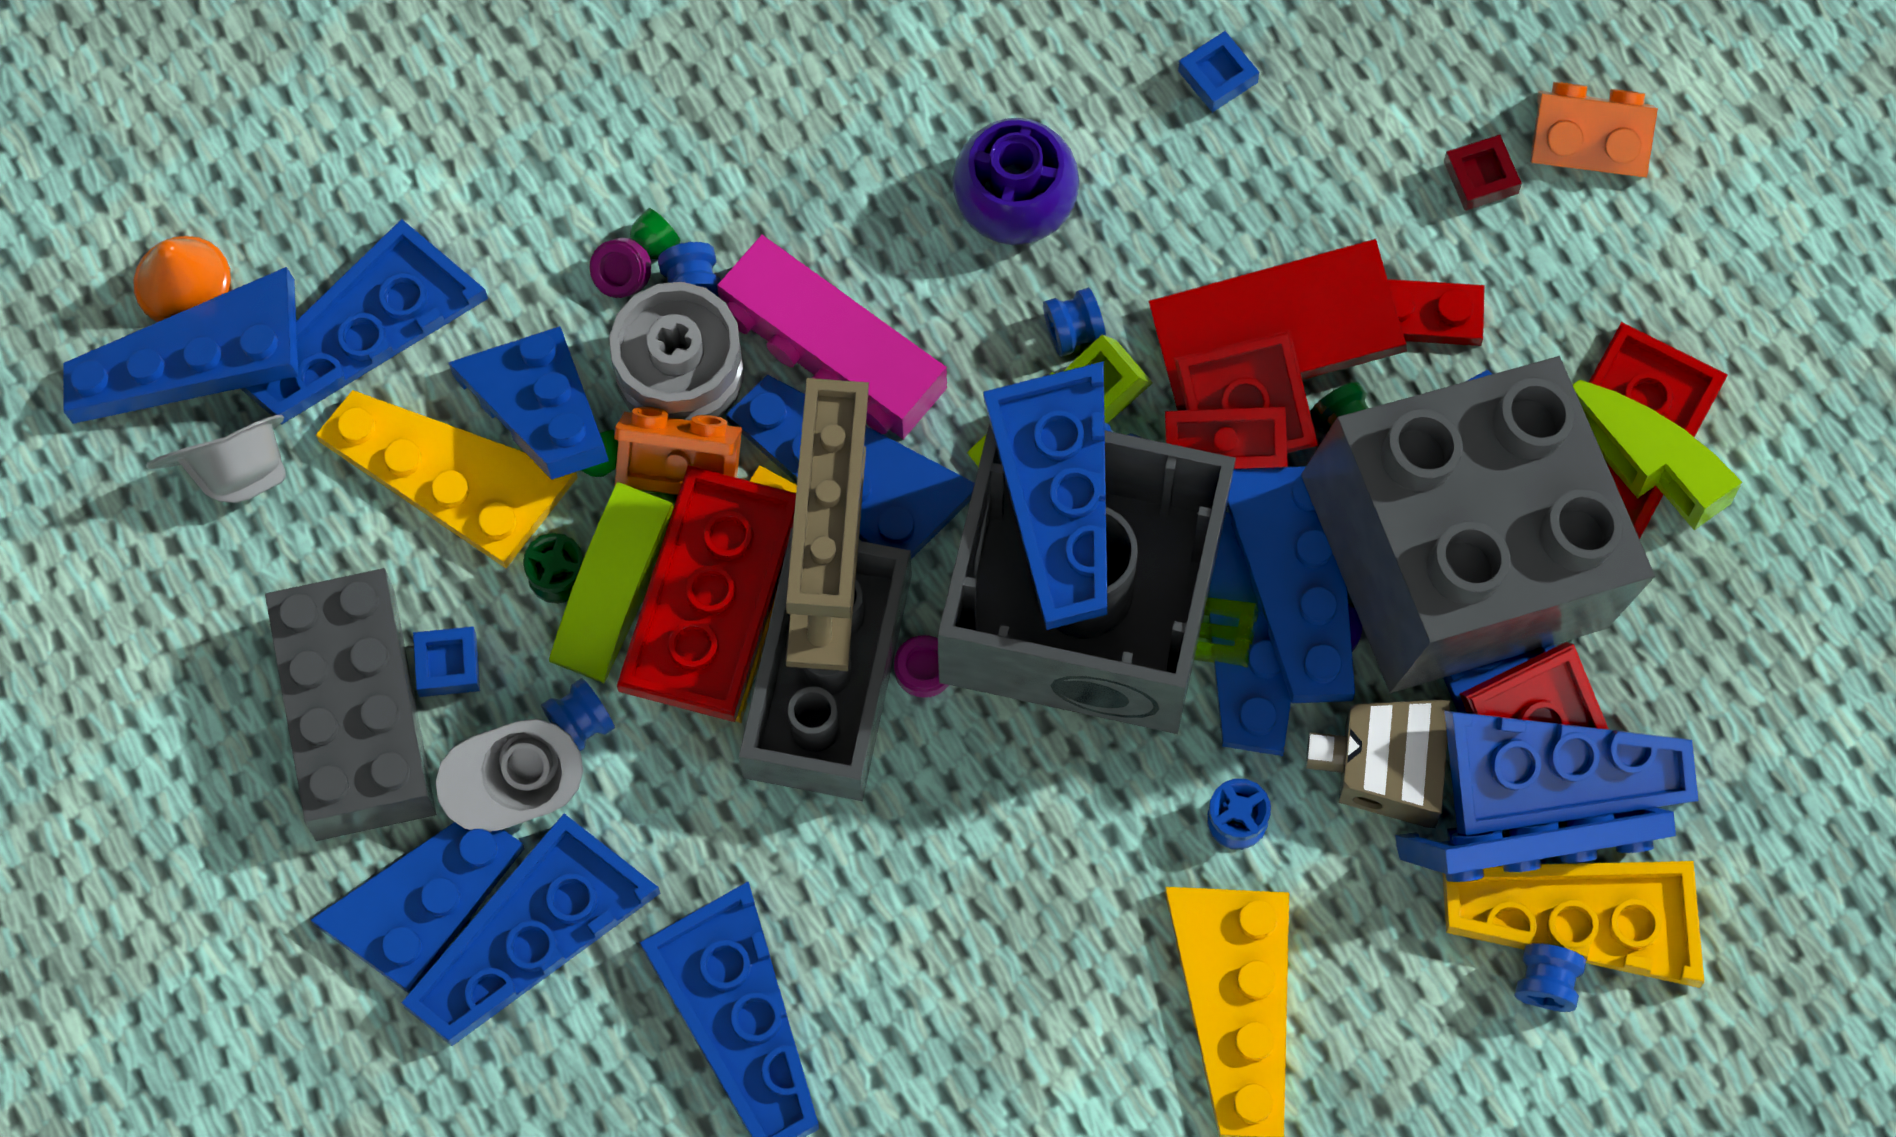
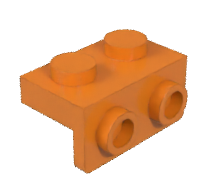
[1530,82,1658,178]
[614,407,742,495]

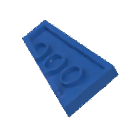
[240,219,488,425]
[63,267,298,424]
[983,361,1107,630]
[726,374,975,559]
[1228,466,1355,703]
[1207,512,1291,756]
[1444,710,1699,835]
[1395,807,1676,882]
[401,813,661,1046]
[640,881,819,1137]

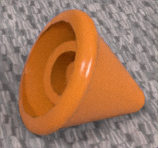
[133,236,231,322]

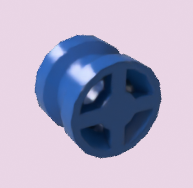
[657,242,721,297]
[1043,287,1106,357]
[541,678,615,751]
[1207,779,1271,850]
[1514,943,1586,1012]

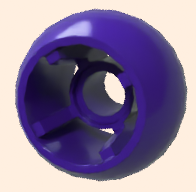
[952,118,1079,245]

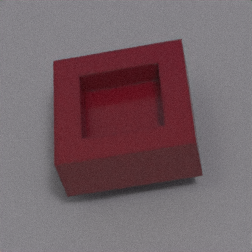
[1444,134,1522,211]

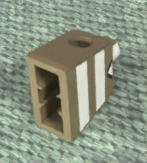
[1306,700,1450,828]

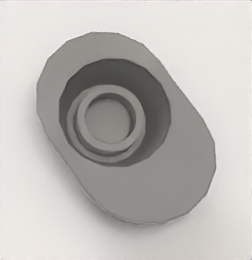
[146,415,286,503]
[435,719,583,832]

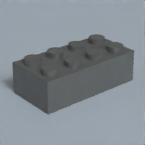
[739,528,912,801]
[265,568,437,841]

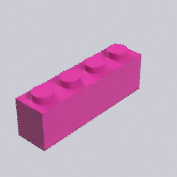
[717,234,947,440]

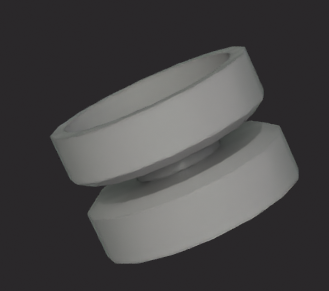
[609,282,744,420]

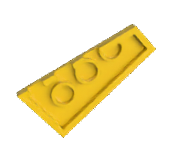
[316,390,578,568]
[1442,861,1704,988]
[1164,887,1289,1137]

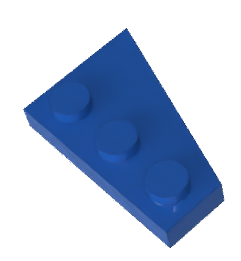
[311,822,525,993]

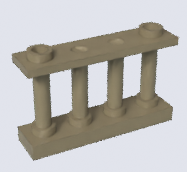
[786,378,869,671]

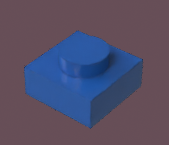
[1178,31,1260,113]
[413,626,480,697]

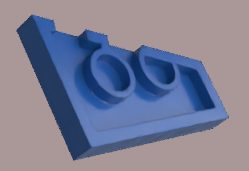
[448,326,609,480]

